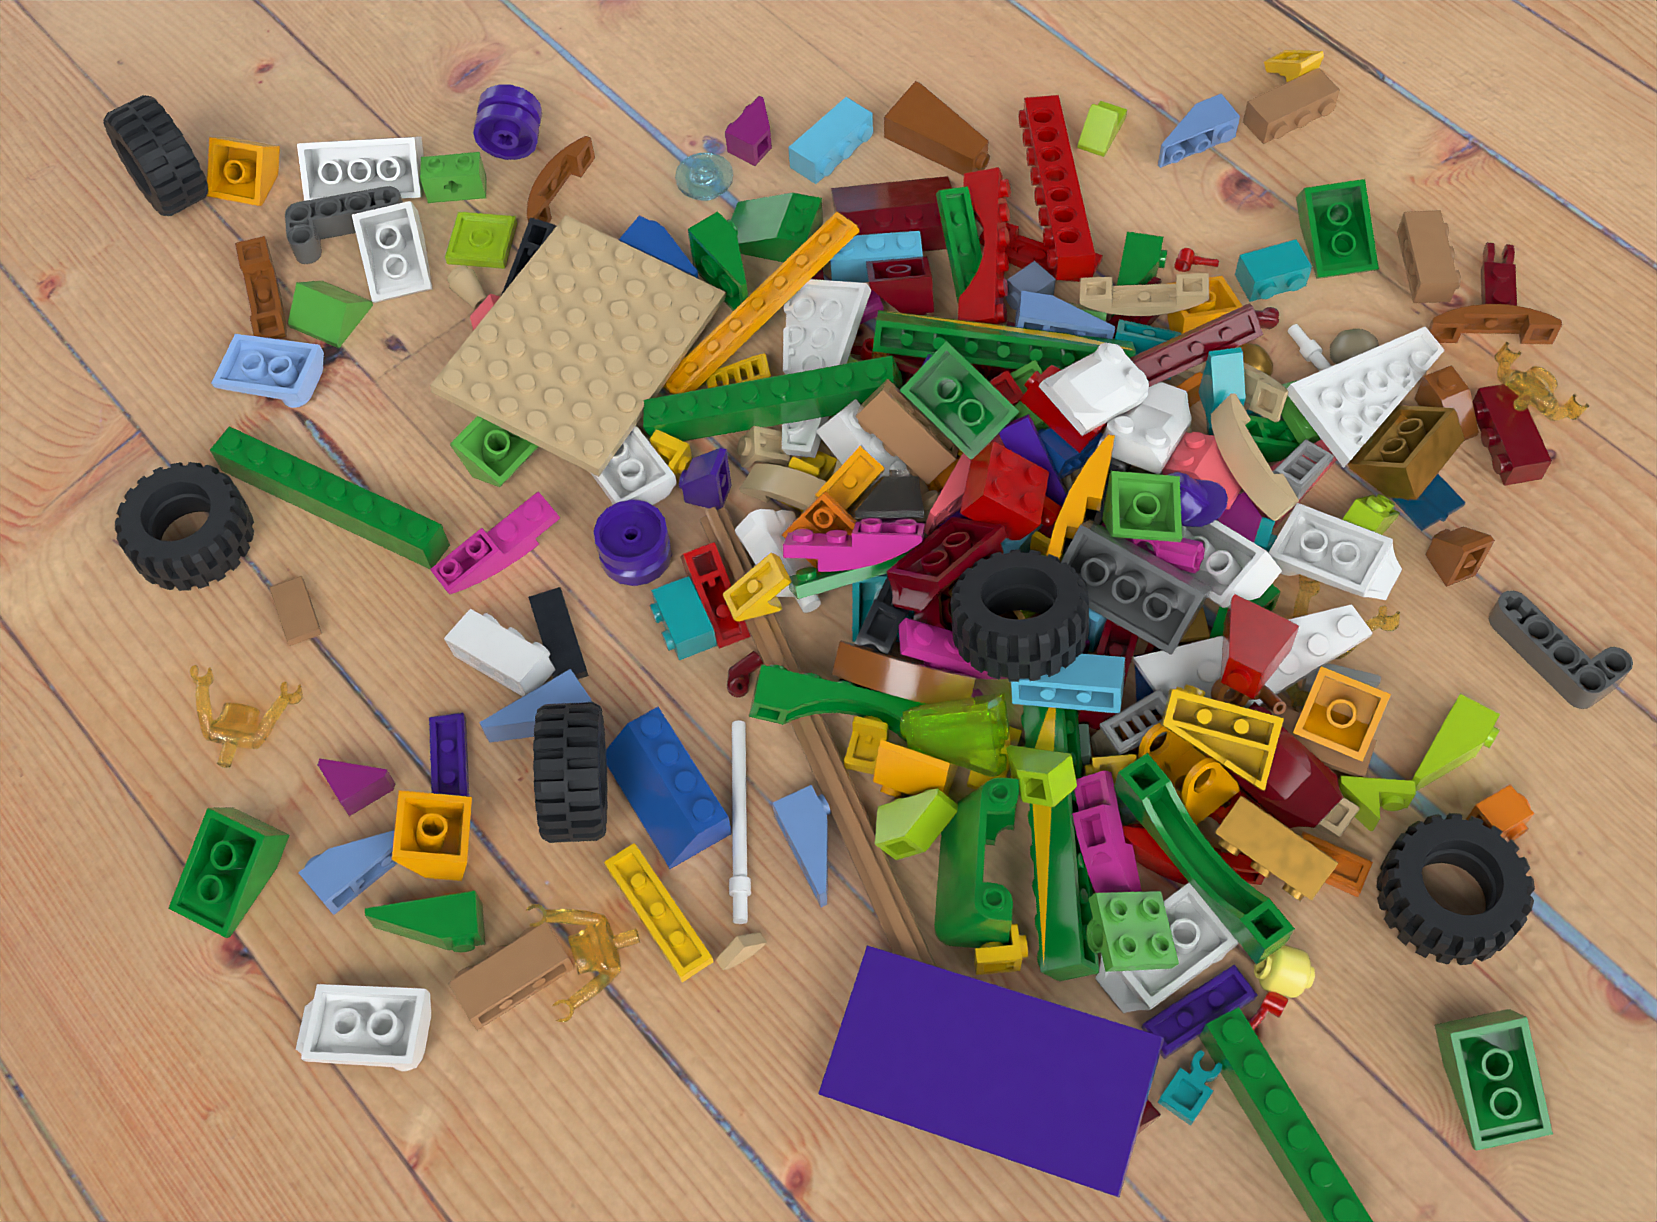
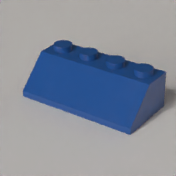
[606,707,732,869]

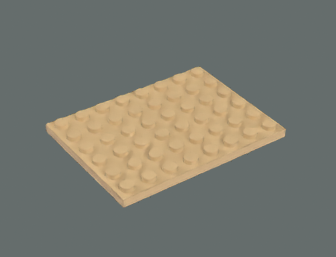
[430,215,726,477]

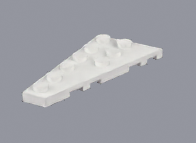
[782,279,871,458]
[1287,326,1444,468]
[1133,604,1373,747]

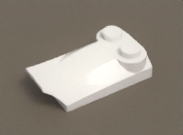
[1039,343,1149,436]
[1097,382,1192,475]
[591,425,677,505]
[1268,503,1402,600]
[1096,883,1238,1013]
[296,984,431,1071]

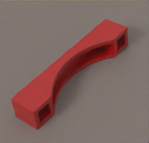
[958,167,1011,325]

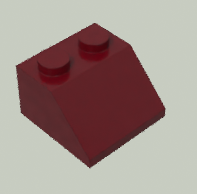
[866,256,934,316]

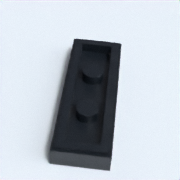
[528,587,589,679]

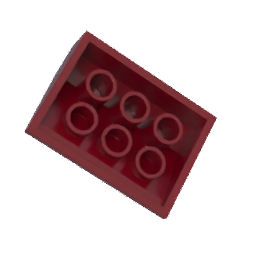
[831,176,952,252]

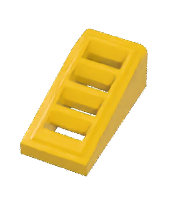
[706,353,771,388]

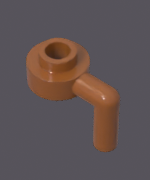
[1211,677,1286,715]

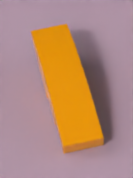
[1046,434,1115,562]

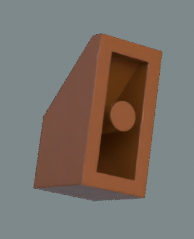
[1414,365,1479,441]
[1425,526,1495,587]

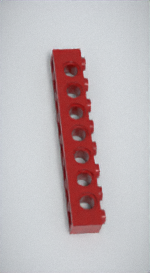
[1018,95,1095,281]

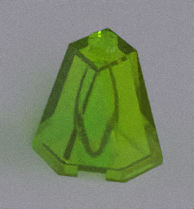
[900,693,1009,777]

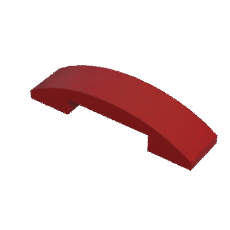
[979,222,1103,282]

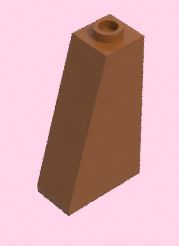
[884,81,990,176]

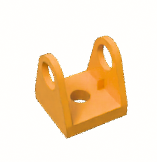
[1138,722,1239,825]

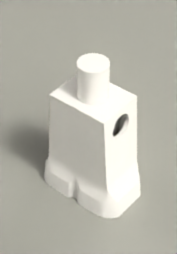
[735,509,821,613]

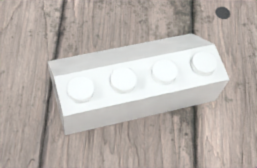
[297,137,424,201]
[1146,520,1282,608]

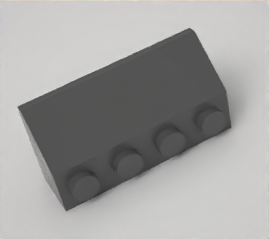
[1060,520,1213,655]

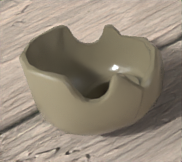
[1330,329,1379,364]

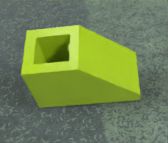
[1342,494,1400,535]
[1006,745,1077,807]
[875,788,958,860]

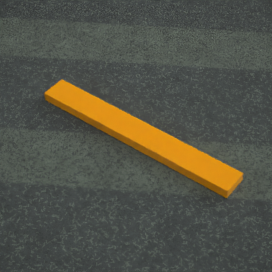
[663,212,860,395]

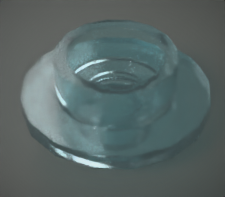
[675,153,733,201]

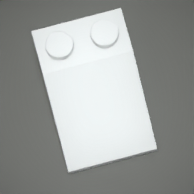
[352,201,432,303]

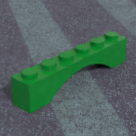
[749,665,968,764]
[1114,753,1295,965]

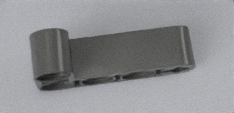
[285,186,403,264]
[1488,591,1633,709]

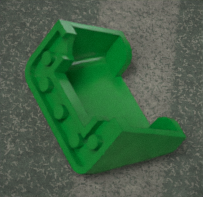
[934,778,1019,948]

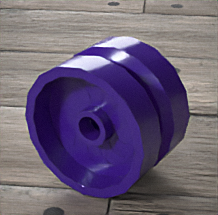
[473,84,542,160]
[593,499,672,586]

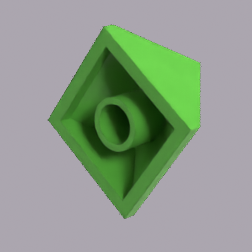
[288,280,373,348]
[450,416,539,487]
[1102,471,1182,542]

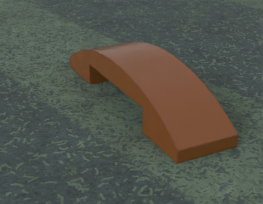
[527,136,595,223]
[235,236,287,339]
[1428,304,1562,344]
[831,640,976,712]

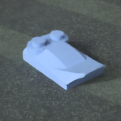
[211,334,324,408]

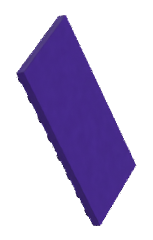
[818,945,1164,1198]

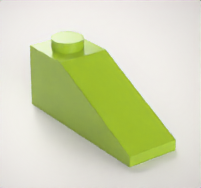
[1411,694,1500,791]

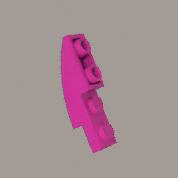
[430,491,560,594]
[783,518,925,572]
[899,618,1008,679]
[1072,770,1142,893]

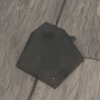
[847,470,924,518]

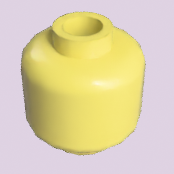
[1254,945,1315,998]

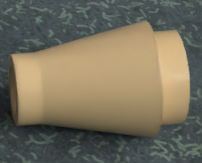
[447,265,487,310]

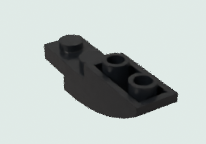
[839,576,910,690]

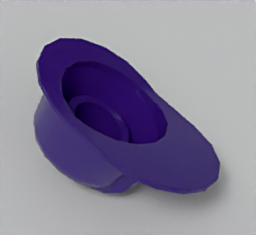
[1168,472,1228,527]

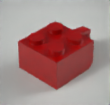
[960,441,1062,540]

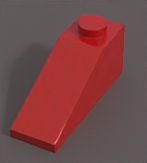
[680,542,751,649]

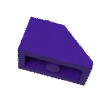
[679,448,732,510]

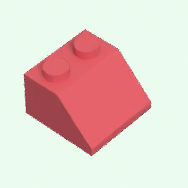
[1162,432,1242,510]

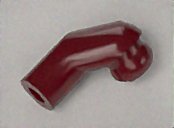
[1255,307,1279,329]
[727,651,764,698]

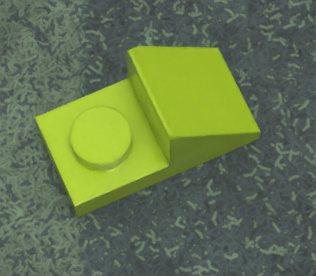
[1077,101,1127,157]
[1338,776,1416,831]

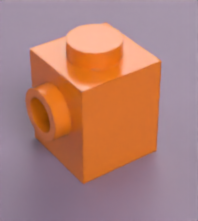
[1466,784,1535,841]

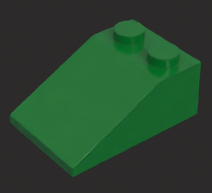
[1296,179,1379,279]
[731,192,823,262]
[688,211,748,311]
[900,341,1019,460]
[168,807,290,938]
[1434,1009,1553,1151]

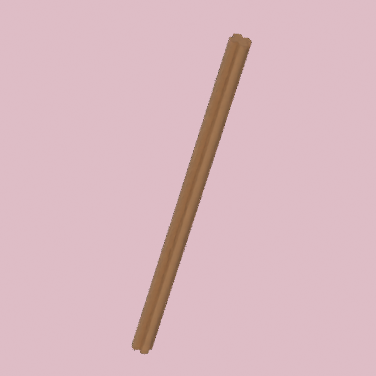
[700,507,937,967]

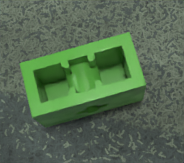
[420,152,486,203]

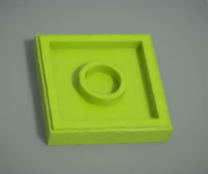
[445,212,517,269]

